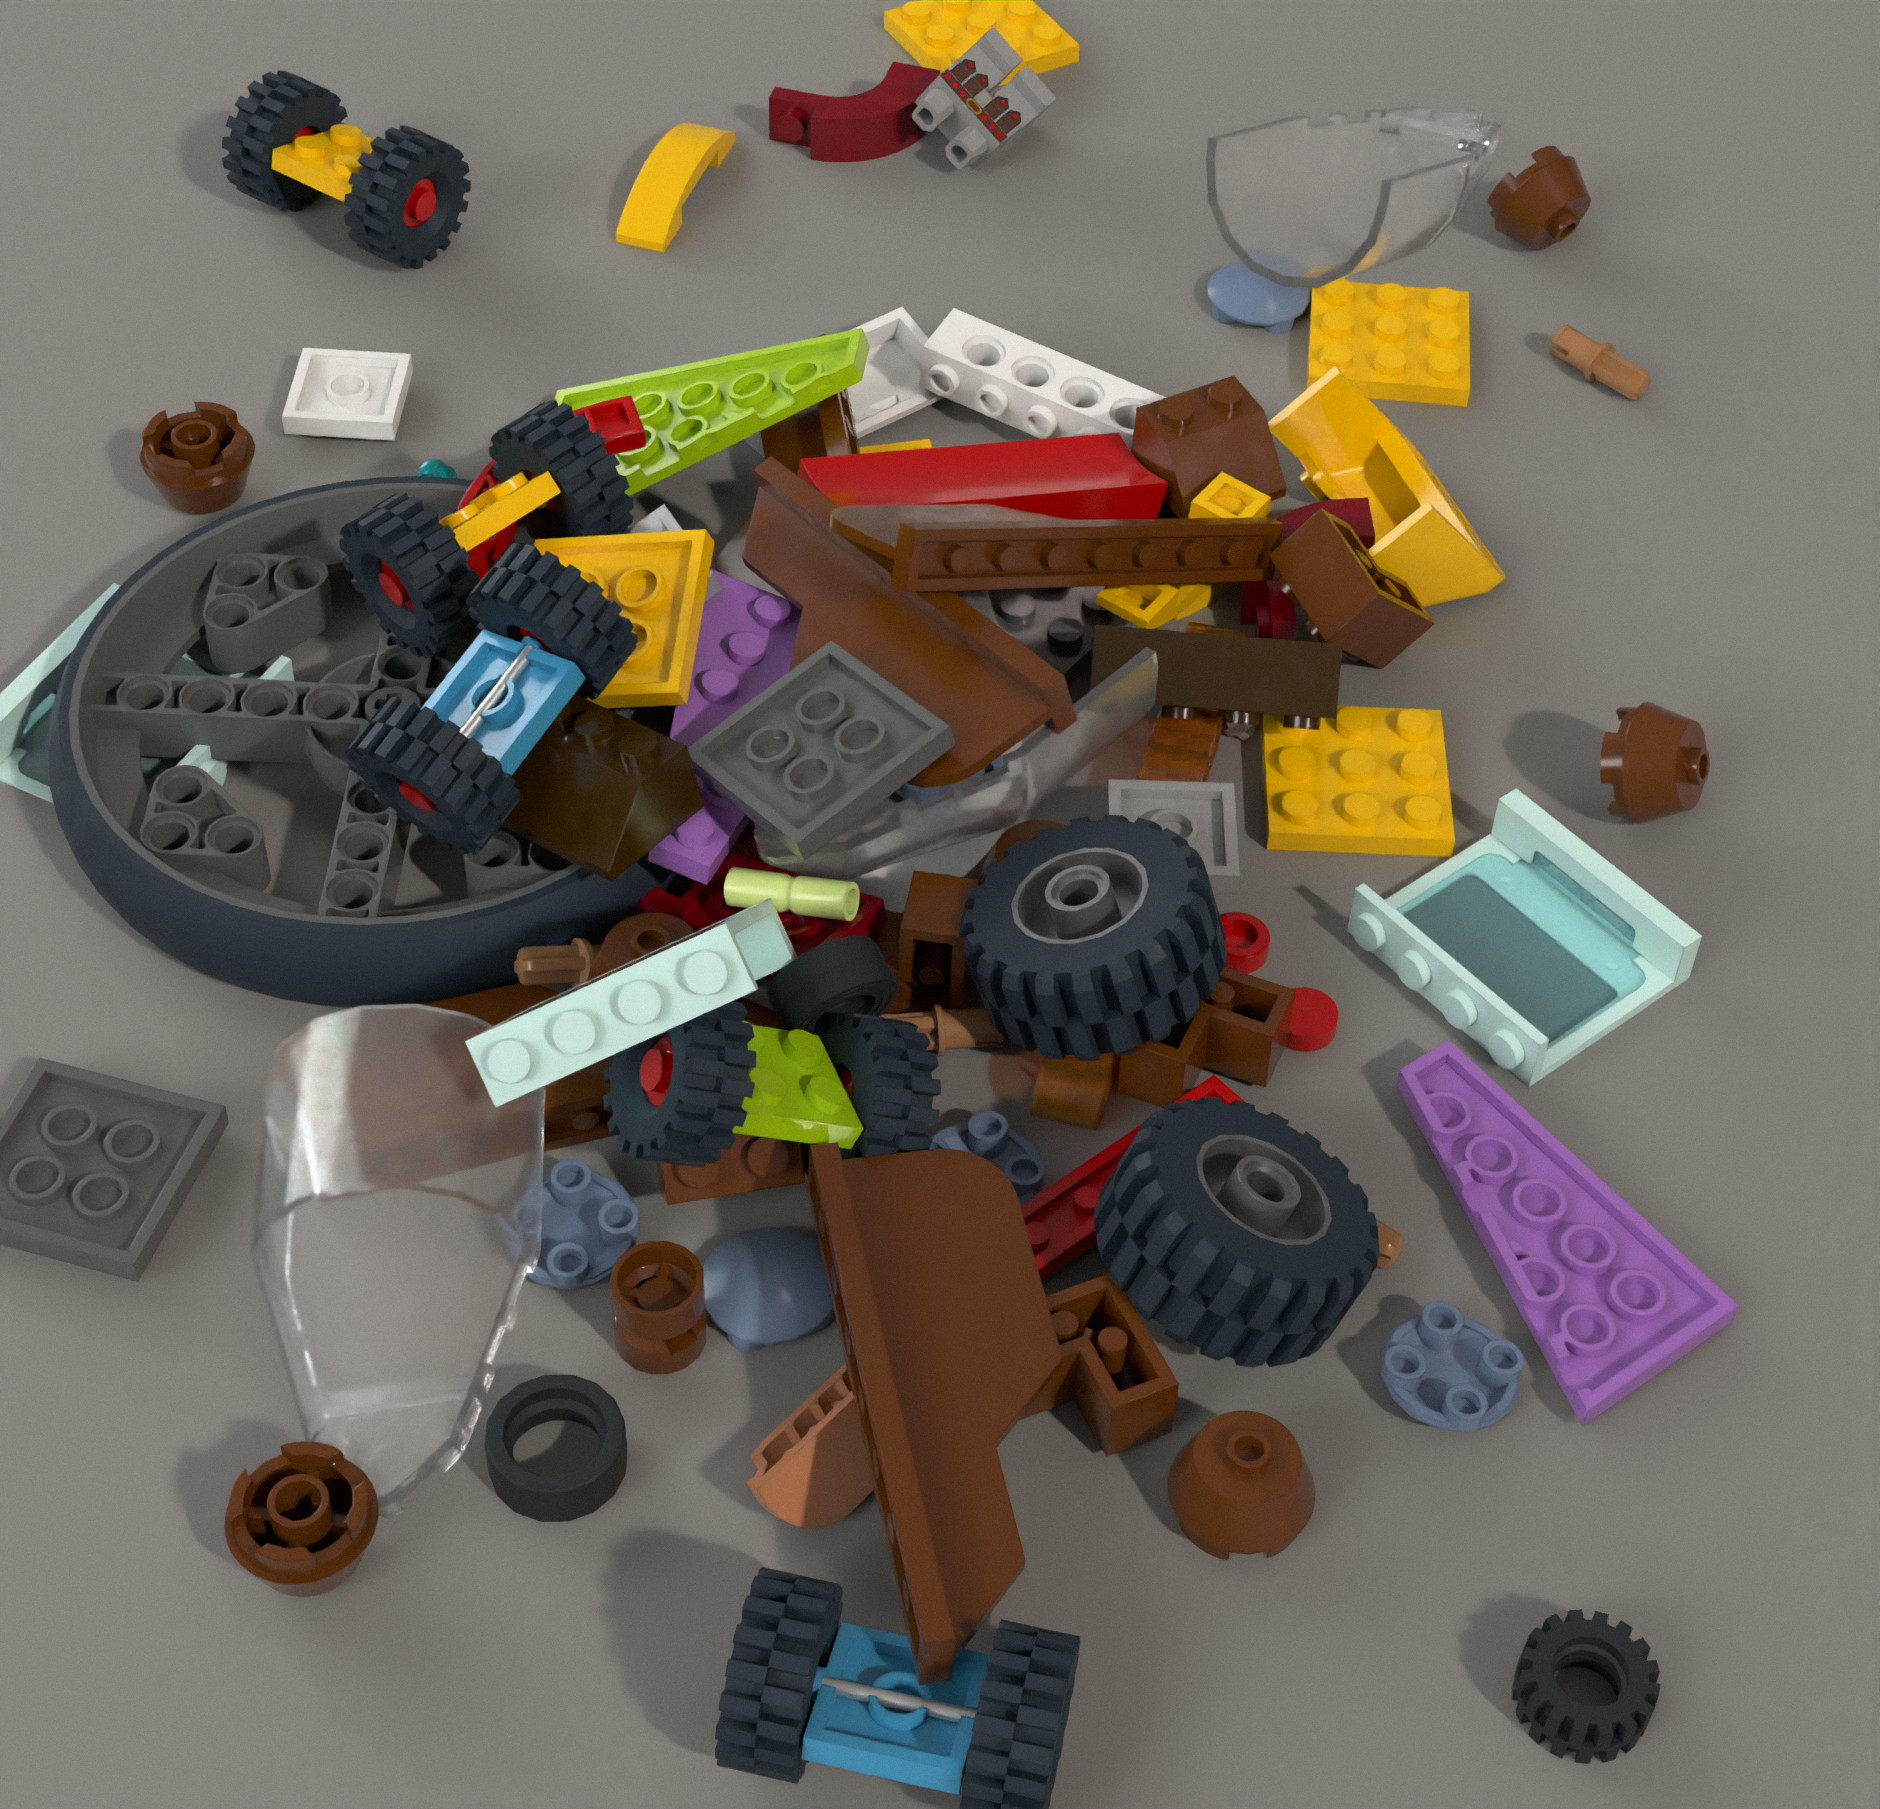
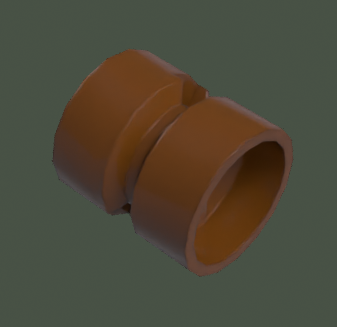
[610,1241,706,1375]

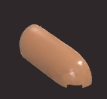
[746,1363,874,1529]

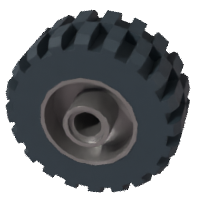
[959,815,1227,1062]
[1094,1097,1379,1368]

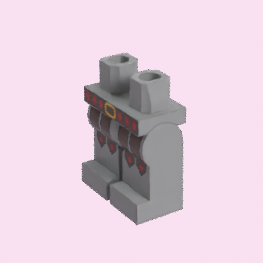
[912,26,1057,169]

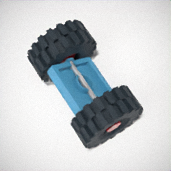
[345,543,638,855]
[715,1567,1080,1809]

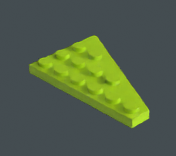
[554,328,870,496]

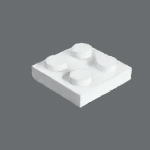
[282,348,413,440]

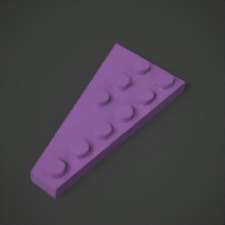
[648,569,802,885]
[1397,1040,1739,1427]

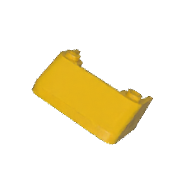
[1268,366,1506,607]

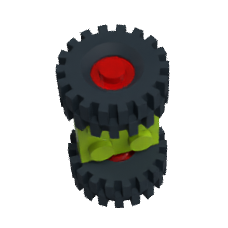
[603,1000,941,1175]

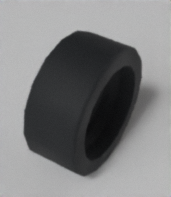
[484,1375,627,1522]

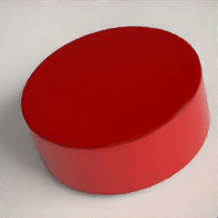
[1220,912,1270,974]
[1286,987,1339,1052]

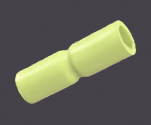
[724,867,860,921]

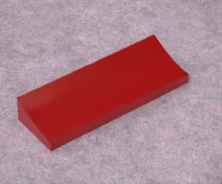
[797,433,1168,520]

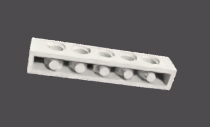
[919,308,1166,451]

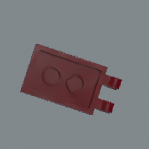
[637,853,887,981]

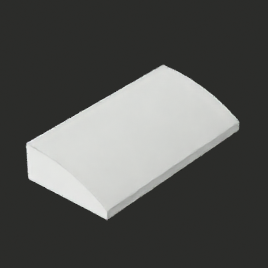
[744,307,945,458]

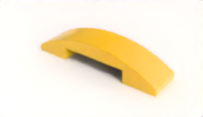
[615,122,736,253]
[1096,472,1271,629]

